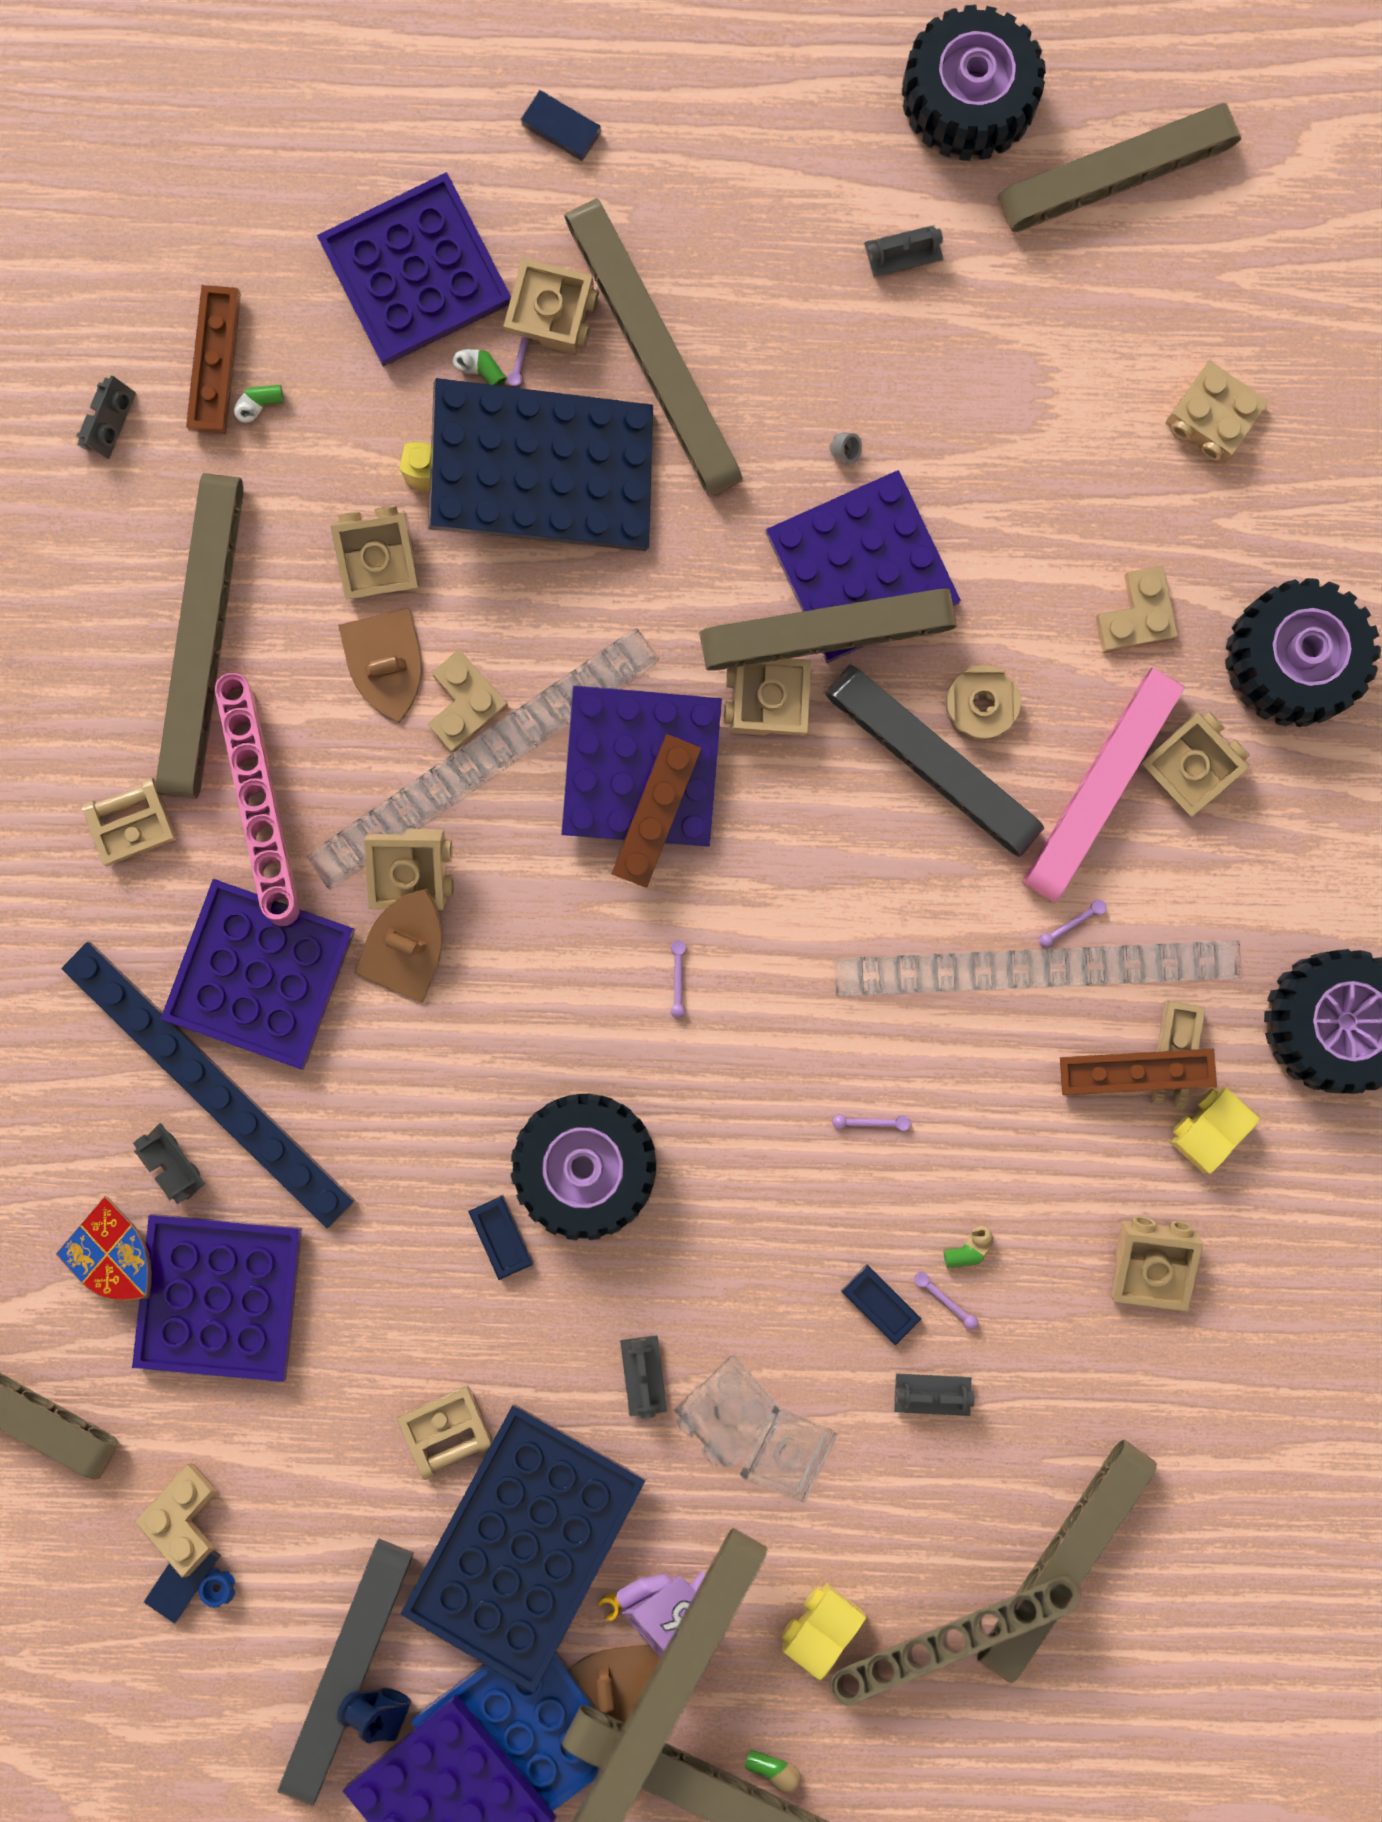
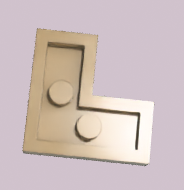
[1096,566,1178,653]
[428,649,508,753]
[135,1464,218,1577]

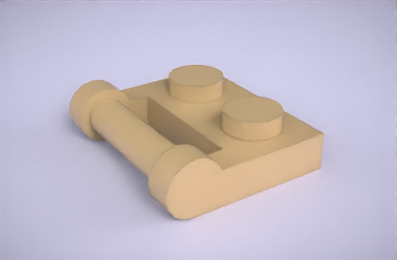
[82,778,177,866]
[397,1385,493,1480]

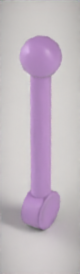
[507,337,529,388]
[1039,900,1106,948]
[671,941,686,1018]
[832,1115,911,1131]
[914,1272,978,1330]

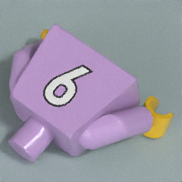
[597,1571,706,1657]

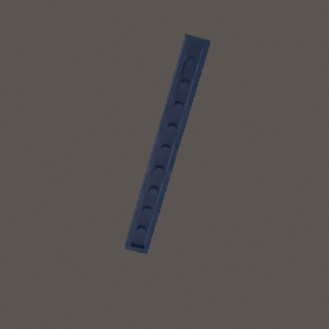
[61,942,355,1228]

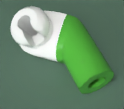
[453,349,507,386]
[234,385,284,423]

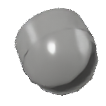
[830,432,862,463]

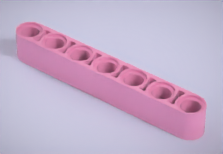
[1023,667,1185,903]
[215,673,300,926]

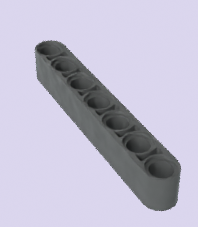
[825,665,1044,857]
[277,1538,414,1807]

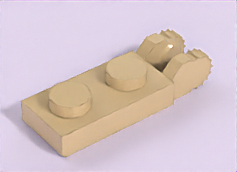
[1151,1000,1205,1110]

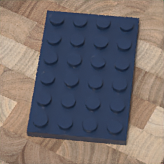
[428,378,653,551]
[400,1404,647,1693]

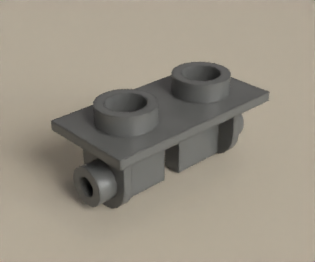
[864,225,943,277]
[76,375,136,459]
[133,1123,205,1204]
[620,1335,667,1419]
[894,1373,974,1416]

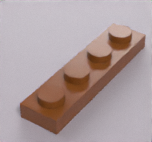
[186,285,241,434]
[611,734,701,888]
[1060,1049,1217,1095]

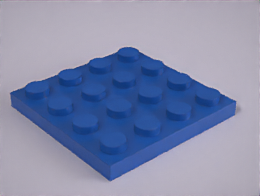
[411,1652,600,1811]

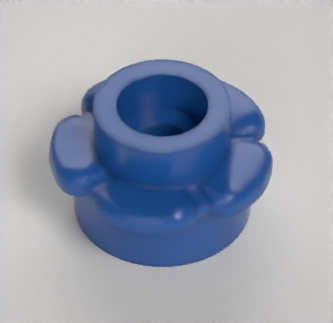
[198,1569,236,1608]

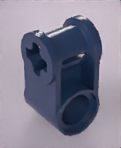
[337,1688,412,1744]

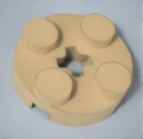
[945,665,1021,740]

